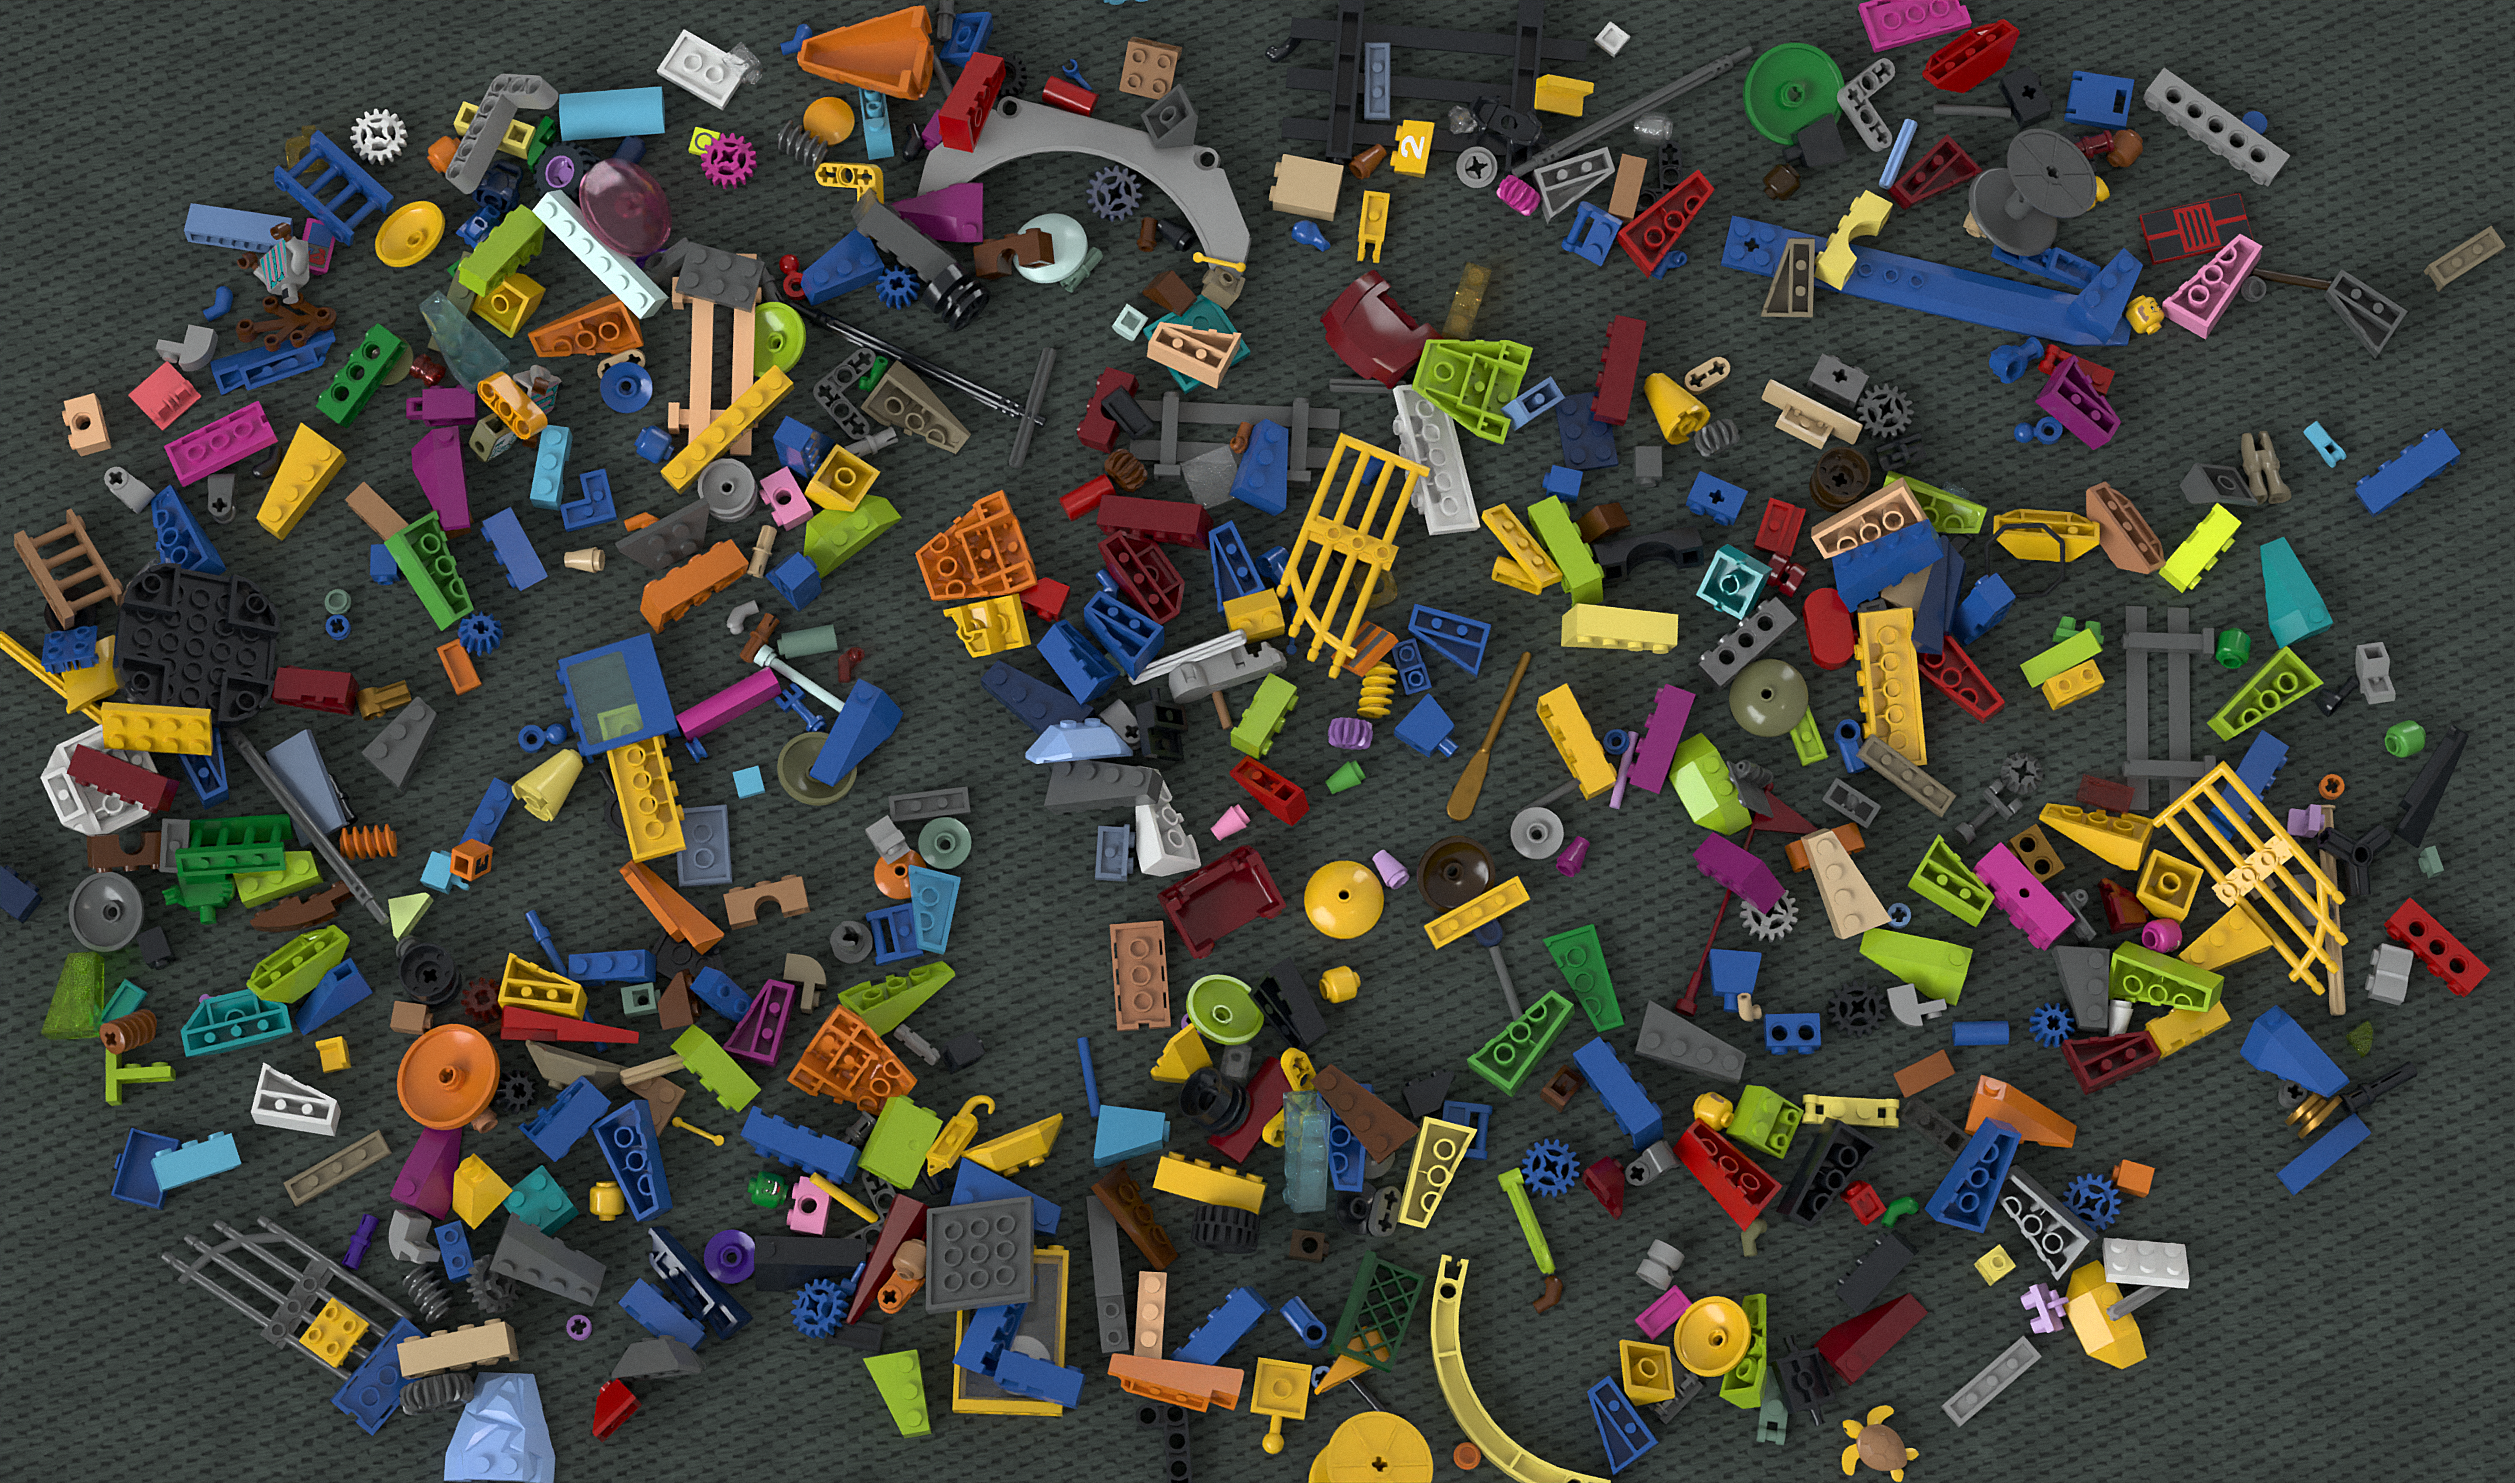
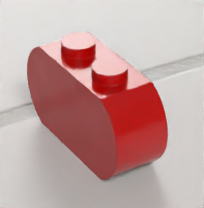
[1802,588,1859,670]

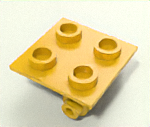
[299,1297,370,1369]

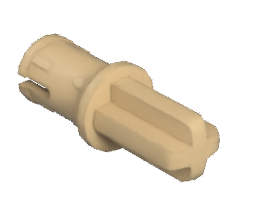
[746,525,777,578]

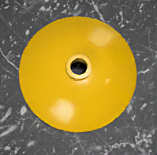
[375,201,445,267]
[1304,861,1384,939]
[1674,1296,1751,1377]

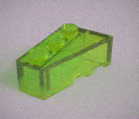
[41,951,104,1040]

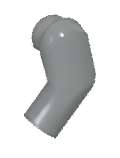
[727,600,759,635]

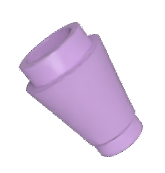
[1372,850,1410,890]

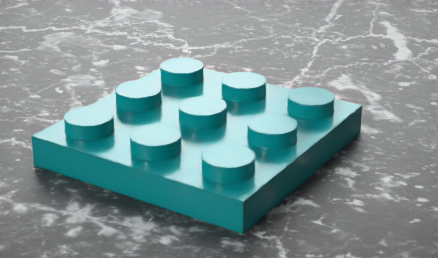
[1143,294,1250,394]

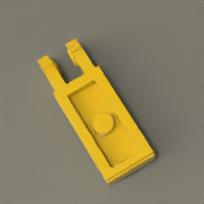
[1357,190,1390,263]

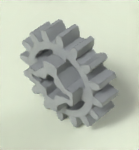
[1740,890,1798,942]

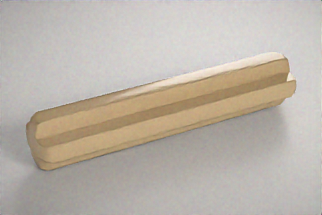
[620,1054,686,1086]

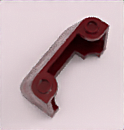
[1157,845,1287,959]

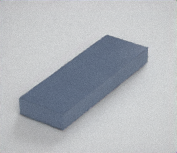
[1364,43,1390,120]

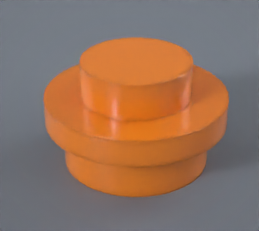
[1453,1442,1481,1470]

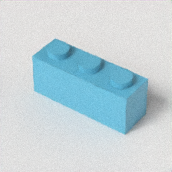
[151,1131,241,1192]

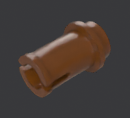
[1136,217,1158,252]

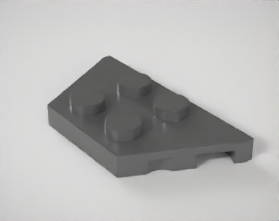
[615,497,710,572]

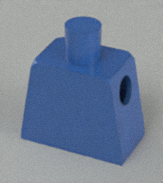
[1394,693,1459,758]
[1708,949,1762,1013]

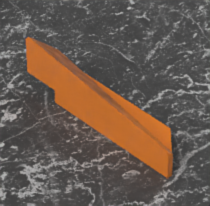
[619,859,724,955]

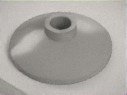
[1511,807,1564,859]

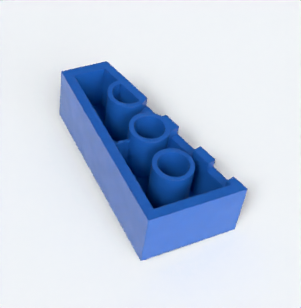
[740,1106,862,1185]
[950,1157,1062,1238]

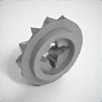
[1456,147,1497,188]

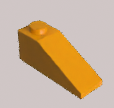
[1314,1326,1390,1395]

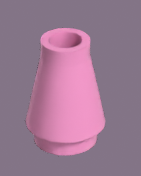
[1210,804,1251,841]

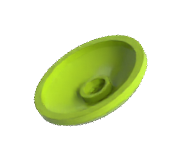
[754,302,806,378]
[1186,975,1264,1045]

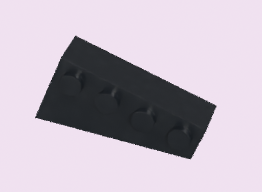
[1776,1117,1882,1228]

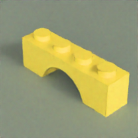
[1814,190,1893,290]

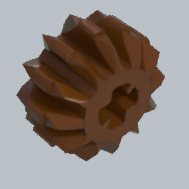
[1104,448,1148,492]

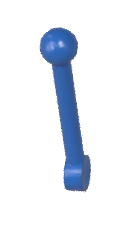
[1286,602,1298,655]

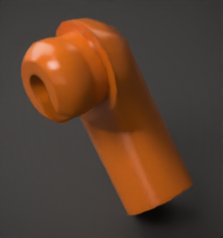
[623,512,660,532]

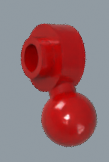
[779,254,806,300]

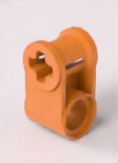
[878,1270,926,1314]

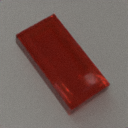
[2076,774,2135,815]

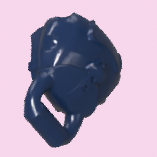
[472,158,524,214]

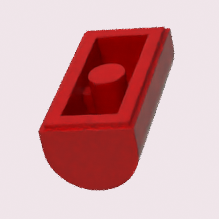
[1042,76,1099,117]
[1059,473,1117,522]

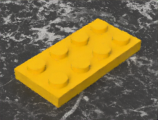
[101,702,213,756]

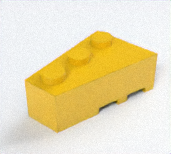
[2175,904,2273,972]

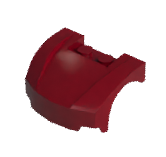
[1319,269,1445,389]

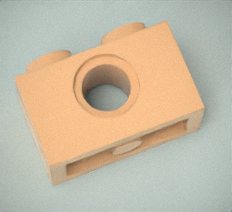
[62,393,111,456]

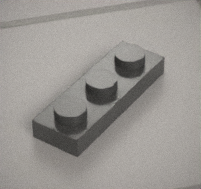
[888,786,971,824]

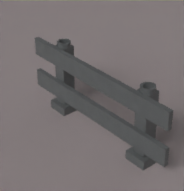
[1130,392,1340,488]
[2121,606,2216,812]

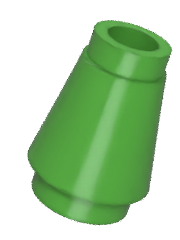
[1325,760,1366,794]

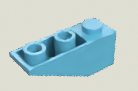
[858,87,894,160]

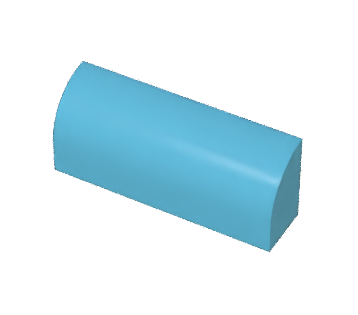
[559,86,665,141]

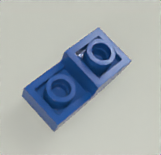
[1390,638,1432,695]

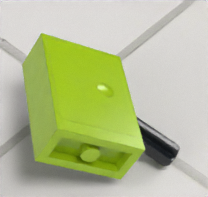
[856,1095,944,1195]

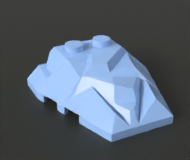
[444,1372,556,1483]

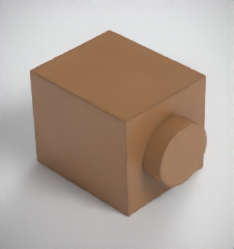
[390,1001,433,1035]

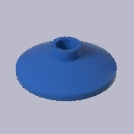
[600,362,653,413]

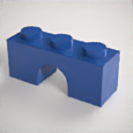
[569,949,656,987]

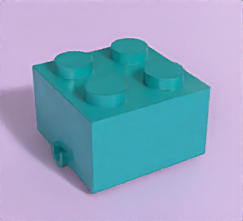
[1696,544,1772,620]
[502,1165,579,1237]

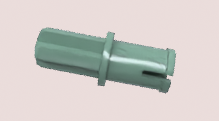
[1060,247,1103,293]

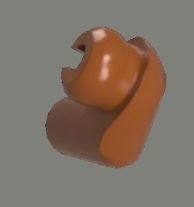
[1230,422,1253,454]

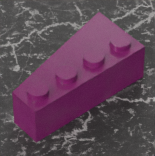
[1626,684,1696,794]

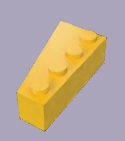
[256,423,347,541]
[1536,683,1617,800]

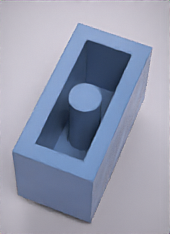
[1500,376,1565,431]

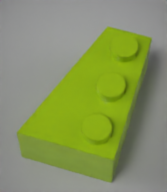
[1231,672,1299,760]
[233,851,324,909]

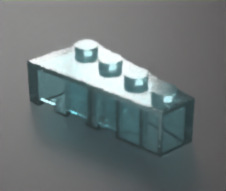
[1283,1090,1331,1213]

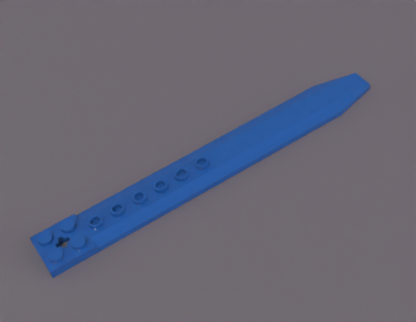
[1721,215,2132,346]

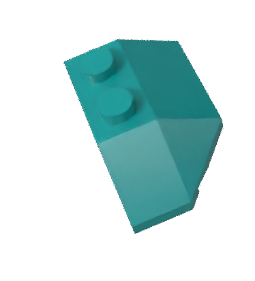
[181,989,293,1057]

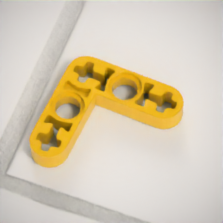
[815,162,884,240]
[1262,1048,1317,1147]

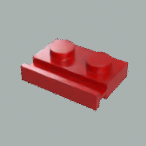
[1753,497,1806,559]

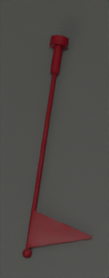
[1674,782,1819,1017]

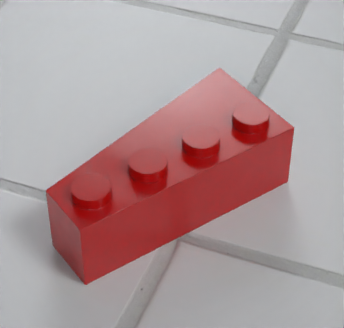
[938,52,1006,153]
[1672,1117,1783,1232]

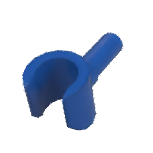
[1062,59,1092,91]
[840,1261,867,1296]

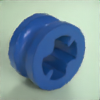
[326,614,351,640]
[684,736,708,763]

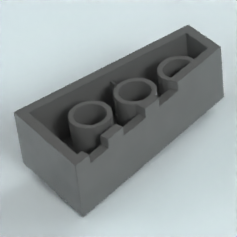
[1634,1000,1747,1085]
[489,1212,607,1306]

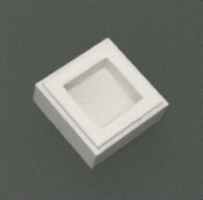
[1594,22,1630,57]

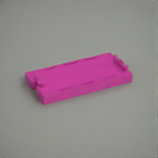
[1858,0,1972,53]
[164,401,278,487]

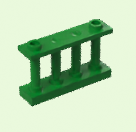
[175,814,293,877]

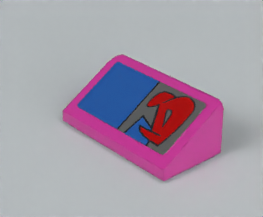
[302,218,335,275]

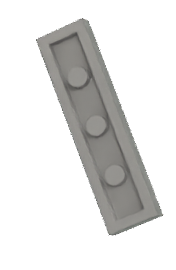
[1941,1336,2042,1427]

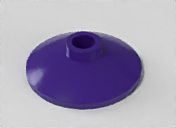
[704,1230,755,1284]

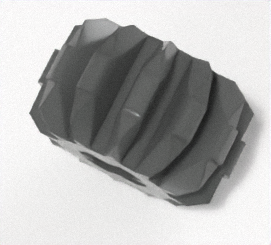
[1694,419,1740,457]

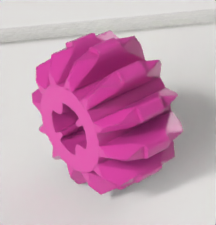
[1496,175,1541,216]

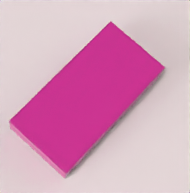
[1634,1285,1692,1341]

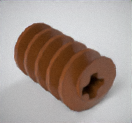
[99,1009,157,1055]

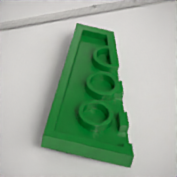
[1543,924,1625,1034]

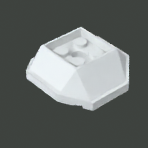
[40,724,158,835]

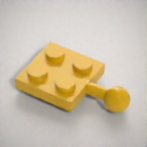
[1250,1357,1312,1454]

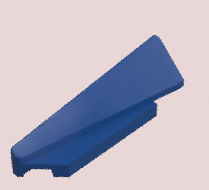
[210,329,336,395]

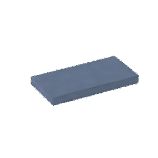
[265,729,347,848]

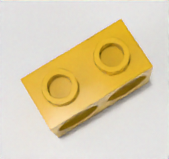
[2042,659,2105,711]

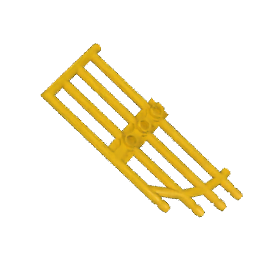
[1276,433,1431,679]
[2152,760,2348,996]

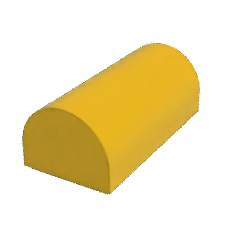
[1491,555,1543,595]

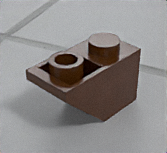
[657,968,702,1030]

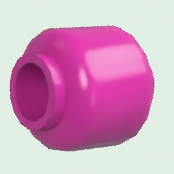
[2142,918,2182,954]

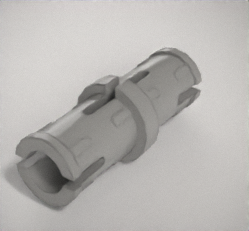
[844,426,898,458]

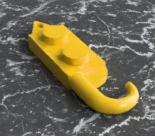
[926,1095,995,1176]

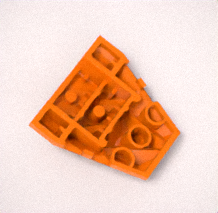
[915,490,1038,601]
[787,1004,917,1116]

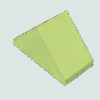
[388,892,433,941]

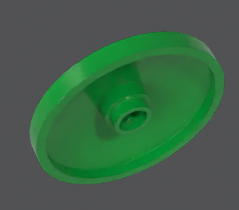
[1743,43,1845,146]

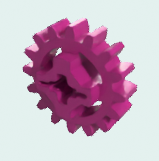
[701,133,757,189]

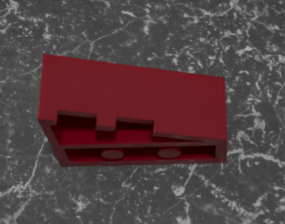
[1887,134,1983,210]
[2061,1031,2161,1096]

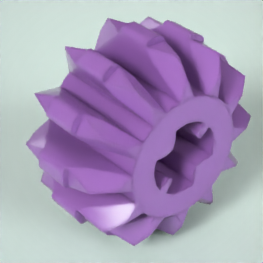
[1328,717,1373,750]

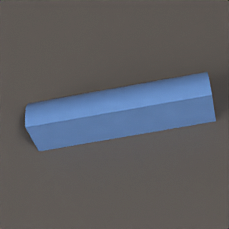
[184,203,293,253]

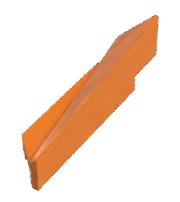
[1108,1353,1244,1413]

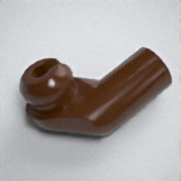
[1532,1275,1563,1314]

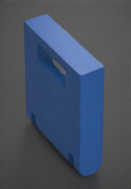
[2064,71,2134,130]

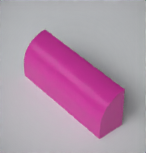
[675,666,782,743]

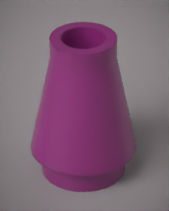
[1556,836,1590,877]

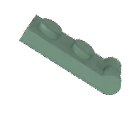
[1756,1366,1788,1445]

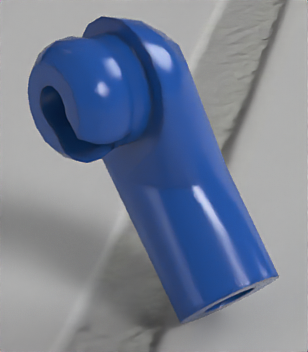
[780,24,812,56]
[1651,250,1687,280]
[203,286,233,322]
[1095,568,1120,600]

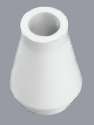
[2108,1000,2134,1037]

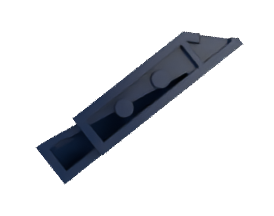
[1911,535,1967,655]
[649,1226,753,1340]

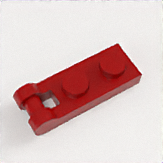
[2038,344,2115,397]

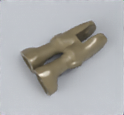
[2241,431,2291,507]

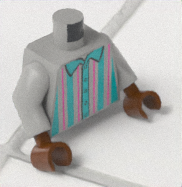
[237,222,309,304]
[512,365,563,448]

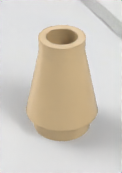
[564,547,605,573]

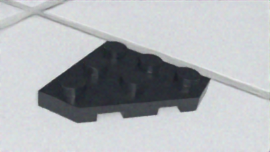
[651,895,727,980]

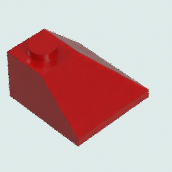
[592,1378,642,1443]

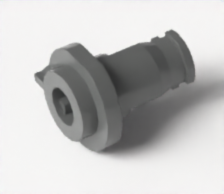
[830,921,873,964]

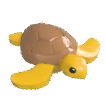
[1842,1405,1919,1482]

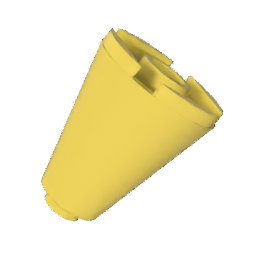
[512,749,583,821]

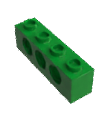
[316,323,409,429]

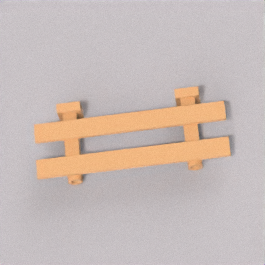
[668,254,762,456]

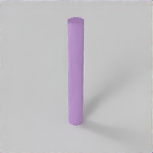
[1609,731,1639,809]

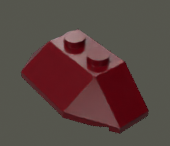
[1098,530,1185,626]

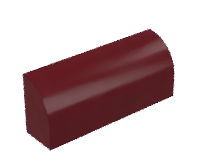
[1206,1056,1303,1167]

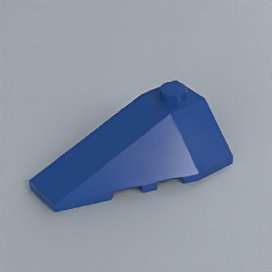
[809,679,903,787]
[1316,1084,1375,1192]

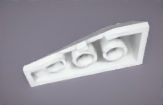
[1136,766,1201,877]

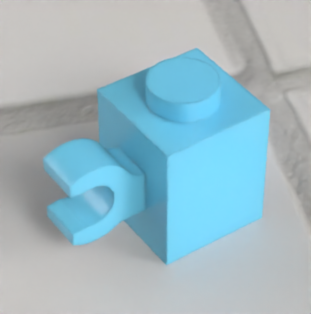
[420,850,470,895]

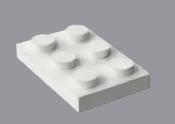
[657,30,750,110]
[2102,1238,2190,1289]

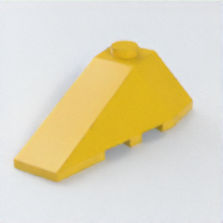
[2039,803,2155,871]
[1150,1023,1213,1084]

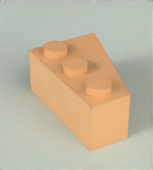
[1147,322,1241,389]

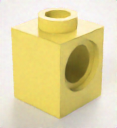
[1974,1244,2016,1286]

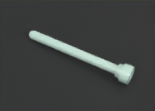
[754,644,845,712]

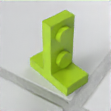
[106,1048,176,1106]

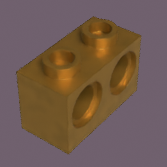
[2006,824,2065,885]

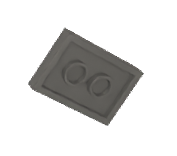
[675,242,765,313]

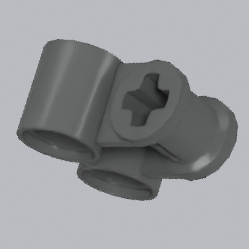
[1625,1140,1681,1186]

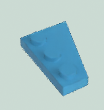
[908,865,961,954]

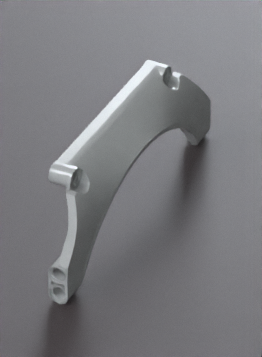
[917,96,1252,280]

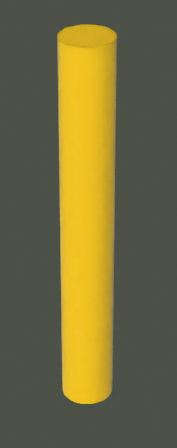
[809,1172,879,1224]

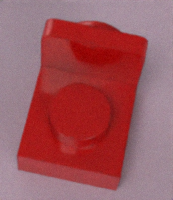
[1840,1180,1887,1226]

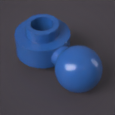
[2014,417,2062,445]
[518,723,567,753]

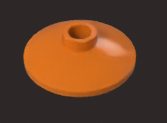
[874,849,927,900]

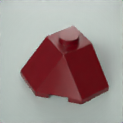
[2097,878,2149,935]
[1581,1155,1625,1221]

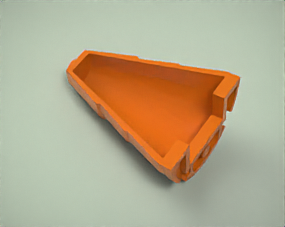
[797,6,934,100]

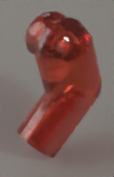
[838,647,865,683]

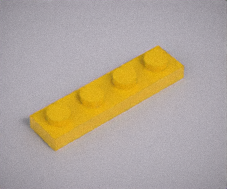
[1481,503,1563,589]
[1424,876,1530,950]

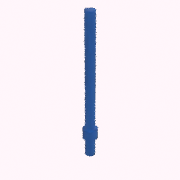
[525,910,608,1053]

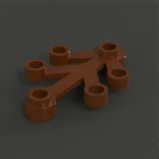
[236,292,337,352]

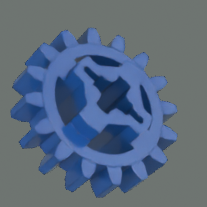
[1521,1139,1580,1198]
[2062,1173,2123,1232]
[791,1279,849,1339]

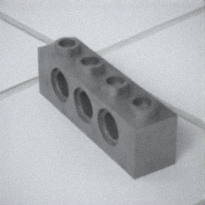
[1697,597,1797,693]

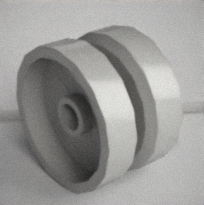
[698,459,759,522]

